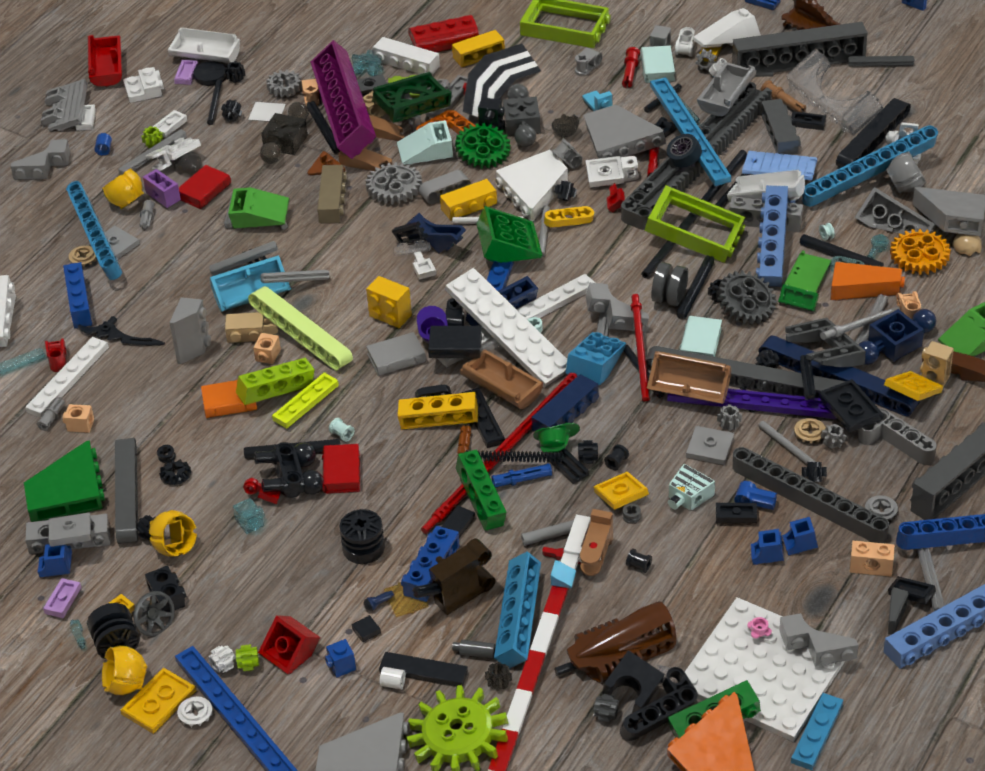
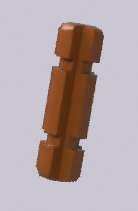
[457,425,471,456]

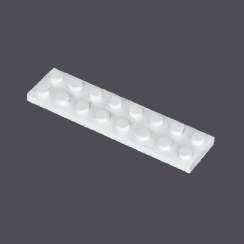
[445,268,567,388]

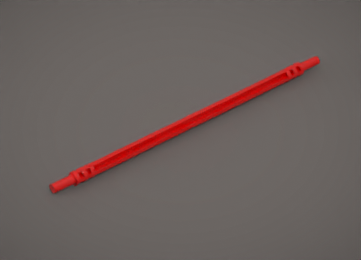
[421,372,577,534]

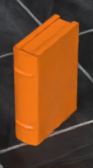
[201,380,257,418]

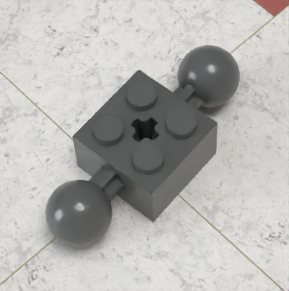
[503,84,541,147]

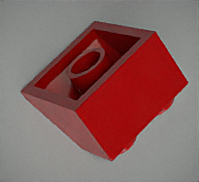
[258,615,321,674]

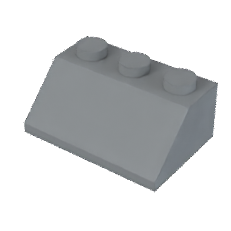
[170,297,211,364]

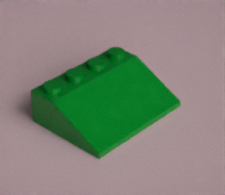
[477,206,542,263]

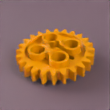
[890,229,951,275]

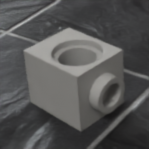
[650,25,671,47]

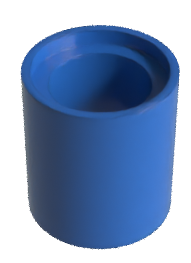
[94,133,112,155]

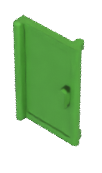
[784,250,831,293]

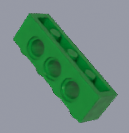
[456,449,507,531]
[668,680,761,738]

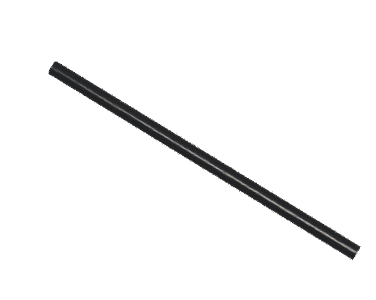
[641,150,747,279]

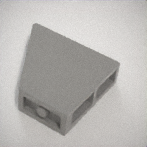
[584,105,666,159]
[913,187,985,236]
[316,713,409,771]

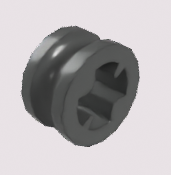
[623,503,641,524]

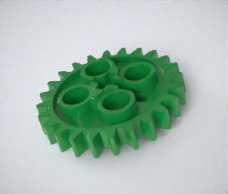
[455,123,511,169]

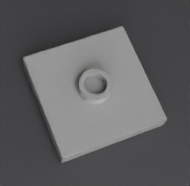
[89,226,139,260]
[686,426,734,465]
[49,512,91,547]

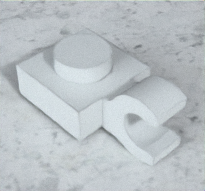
[413,251,436,280]

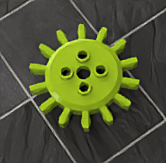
[407,685,509,771]

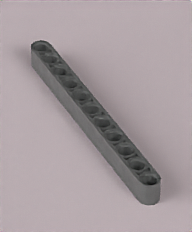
[646,346,845,398]

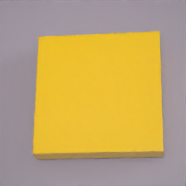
[593,472,649,510]

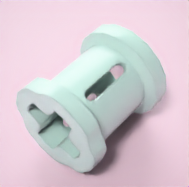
[329,418,355,442]

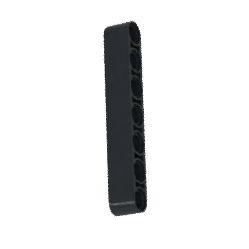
[836,98,911,168]

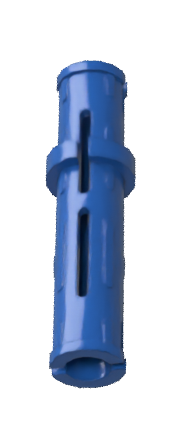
[491,463,552,488]

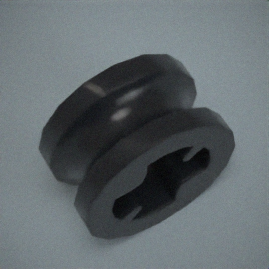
[157,445,176,463]

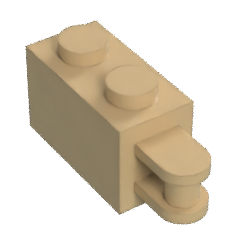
[225,312,278,343]

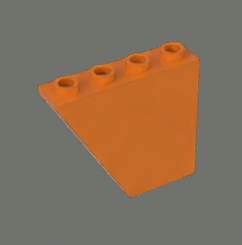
[667,692,755,771]

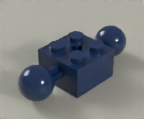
[858,309,937,365]

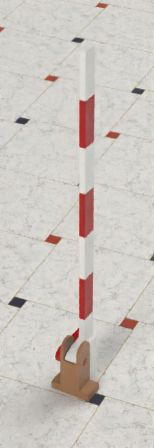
[488,509,613,771]

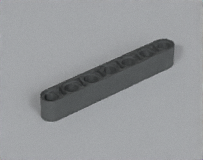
[115,438,138,544]

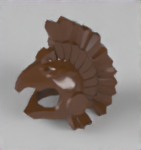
[781,0,840,30]

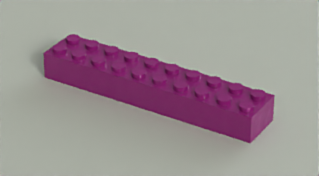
[310,40,376,159]

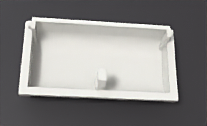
[168,28,240,63]
[727,170,805,203]

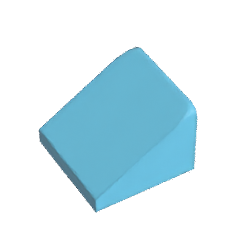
[551,560,576,588]

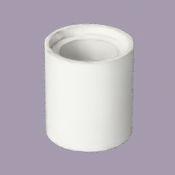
[380,667,406,690]

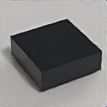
[351,615,381,642]

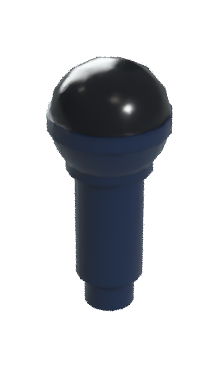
[363,590,394,611]

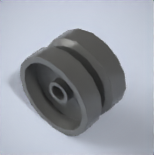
[651,262,688,307]

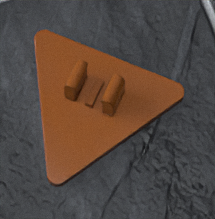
[307,151,345,176]

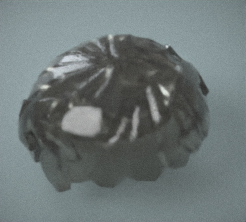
[551,114,579,138]
[175,152,203,176]

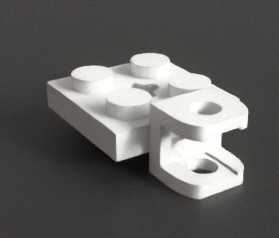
[146,138,201,171]
[586,156,639,188]

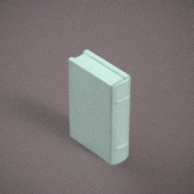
[640,45,675,83]
[679,316,722,357]

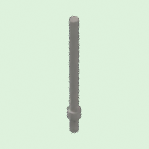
[820,306,901,340]

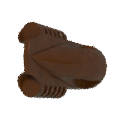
[567,601,676,683]

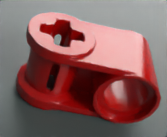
[45,338,67,372]

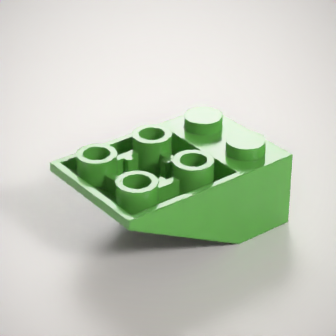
[228,187,290,229]
[938,302,985,357]

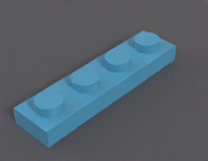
[791,693,843,770]

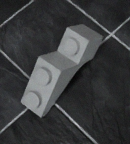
[11,139,70,180]
[585,282,649,332]
[779,613,858,666]

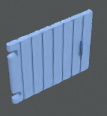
[742,151,818,180]

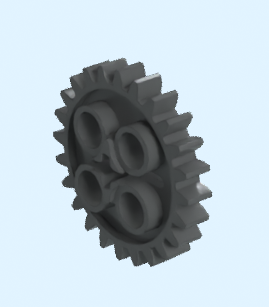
[717,270,777,325]

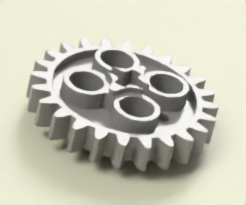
[366,162,422,204]

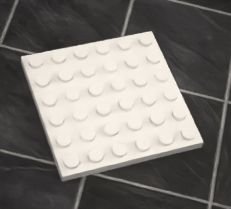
[677,597,845,742]

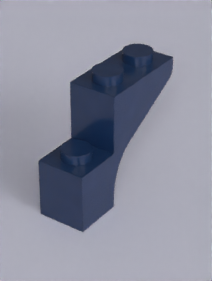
[405,213,466,254]

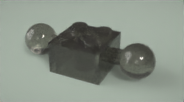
[260,102,309,164]

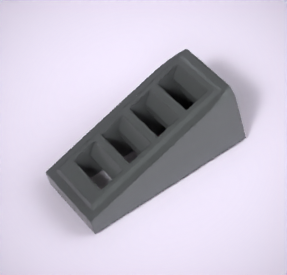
[888,587,909,635]

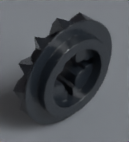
[159,459,191,485]

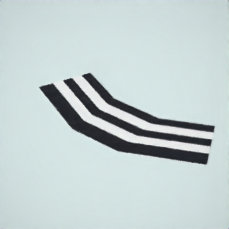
[463,44,541,117]

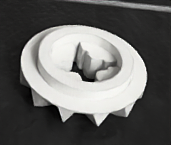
[177,697,212,728]

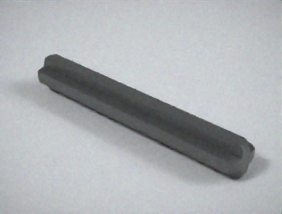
[848,56,915,66]

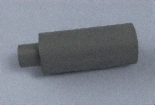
[452,639,496,659]

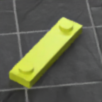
[272,372,339,429]

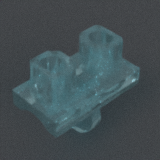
[351,49,383,76]

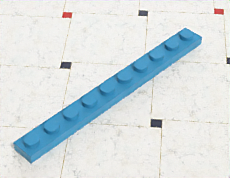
[650,77,731,186]

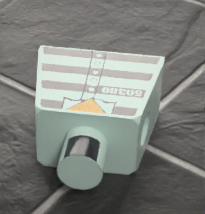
[668,464,715,510]

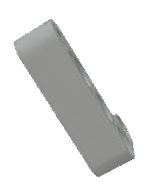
[858,408,937,465]

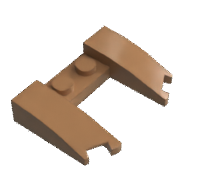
[338,115,404,171]

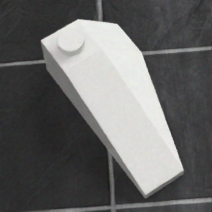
[693,8,761,48]

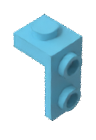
[582,91,613,111]

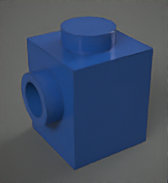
[325,639,356,678]

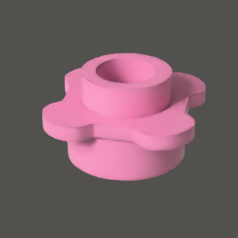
[747,617,772,638]

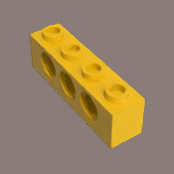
[398,392,478,430]

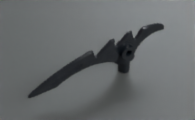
[78,316,165,345]

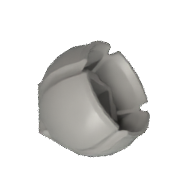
[886,151,927,193]

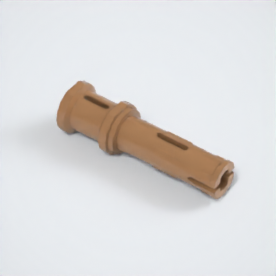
[761,80,807,112]

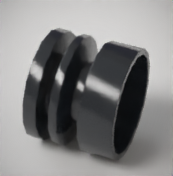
[339,509,385,564]
[87,603,140,659]

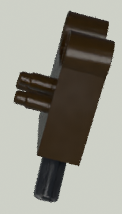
[412,538,496,615]

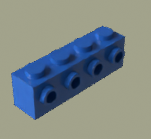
[401,526,459,602]

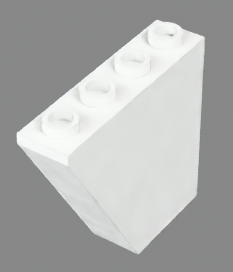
[495,150,568,221]

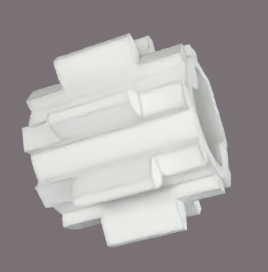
[208,646,236,673]

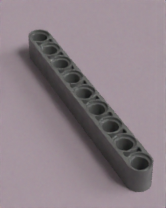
[732,447,889,543]

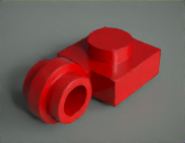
[243,478,281,504]

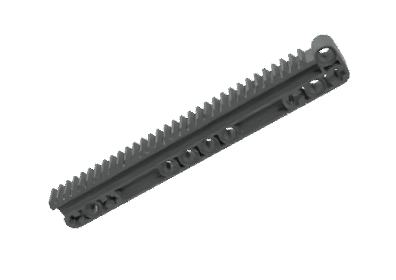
[621,82,772,230]

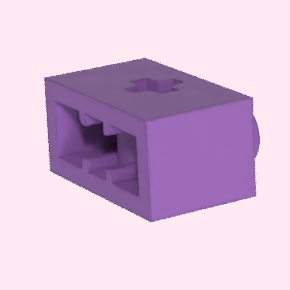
[143,169,181,208]

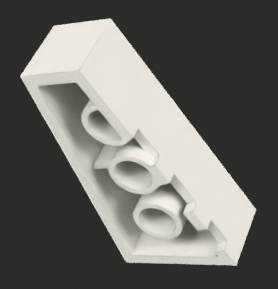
[0,275,16,347]

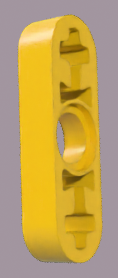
[544,206,594,228]

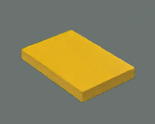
[884,371,943,401]
[120,667,197,734]

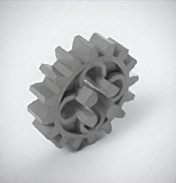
[266,69,302,97]

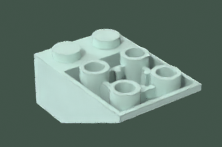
[397,120,453,165]

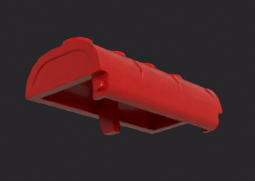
[408,15,479,52]
[88,35,122,87]

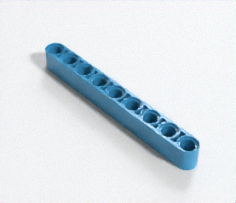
[802,125,938,207]
[66,181,122,280]

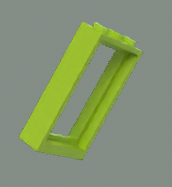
[520,0,611,48]
[644,185,746,263]

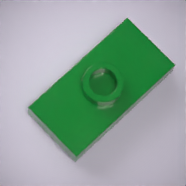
[778,284,819,312]

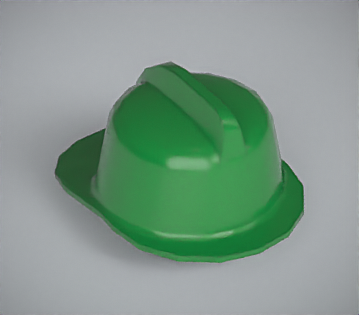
[533,423,580,453]

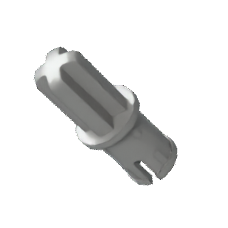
[139,200,154,229]
[37,397,65,431]

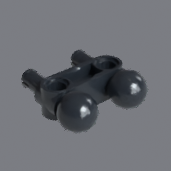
[254,442,324,498]

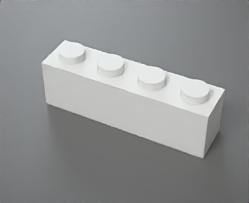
[373,37,440,75]

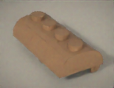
[460,350,543,409]
[647,351,731,404]

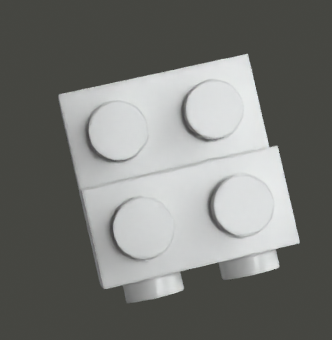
[123,67,164,103]

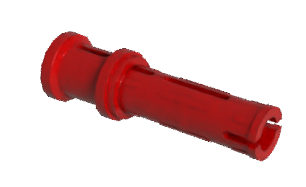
[622,47,641,88]

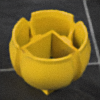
[102,168,144,209]
[149,510,197,557]
[102,646,147,695]

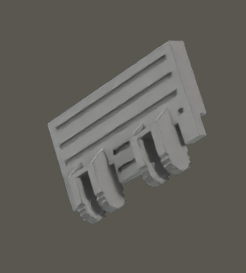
[41,79,88,131]

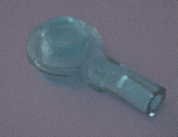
[866,234,889,259]

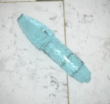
[70,619,86,649]

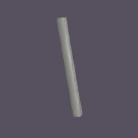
[539,206,550,257]
[758,421,816,464]

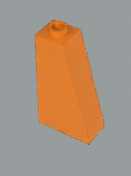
[830,262,905,300]

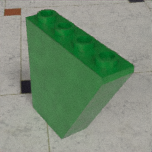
[24,440,105,522]

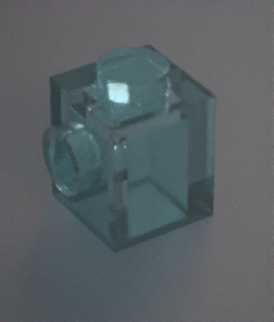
[233,498,265,534]

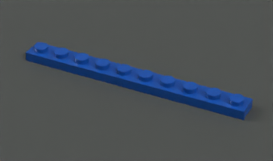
[175,646,298,771]

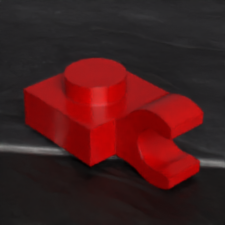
[607,183,625,213]

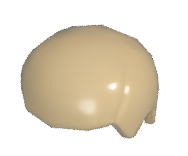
[953,234,982,256]

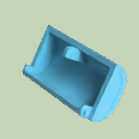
[210,255,291,312]

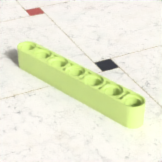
[248,286,353,370]

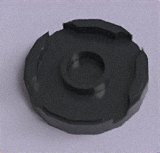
[194,61,226,86]

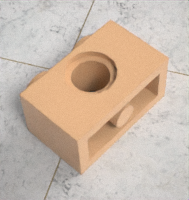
[850,540,895,577]

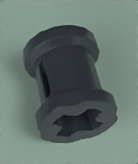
[604,444,629,470]
[626,548,652,573]

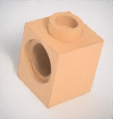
[253,333,281,364]
[63,404,94,433]

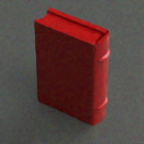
[179,165,231,209]
[322,444,360,494]

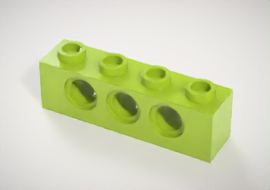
[236,357,315,405]

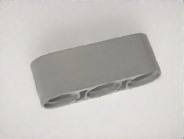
[419,170,471,204]

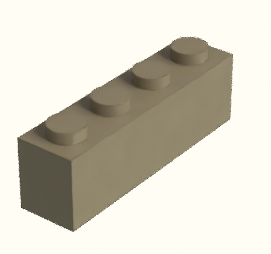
[317,165,347,223]

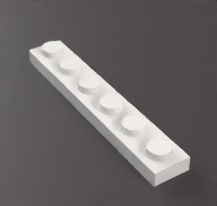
[25,337,109,418]

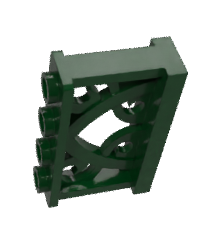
[372,72,452,123]

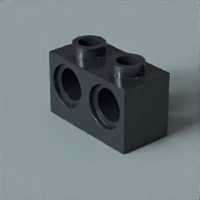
[478,97,505,131]
[145,565,186,612]

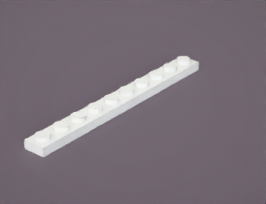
[437,274,595,367]

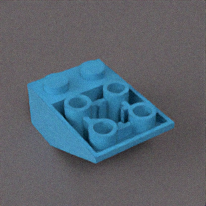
[566,332,626,385]

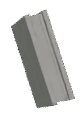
[366,332,426,376]

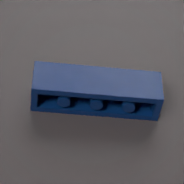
[63,262,92,329]

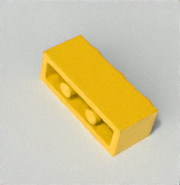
[452,30,505,68]
[440,179,497,221]

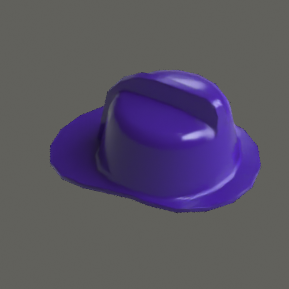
[417,306,448,344]

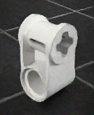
[675,27,694,57]

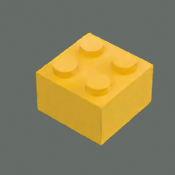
[366,276,412,328]

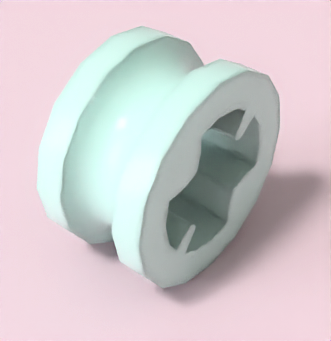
[819,223,835,241]
[527,317,543,333]

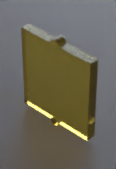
[384,582,428,617]

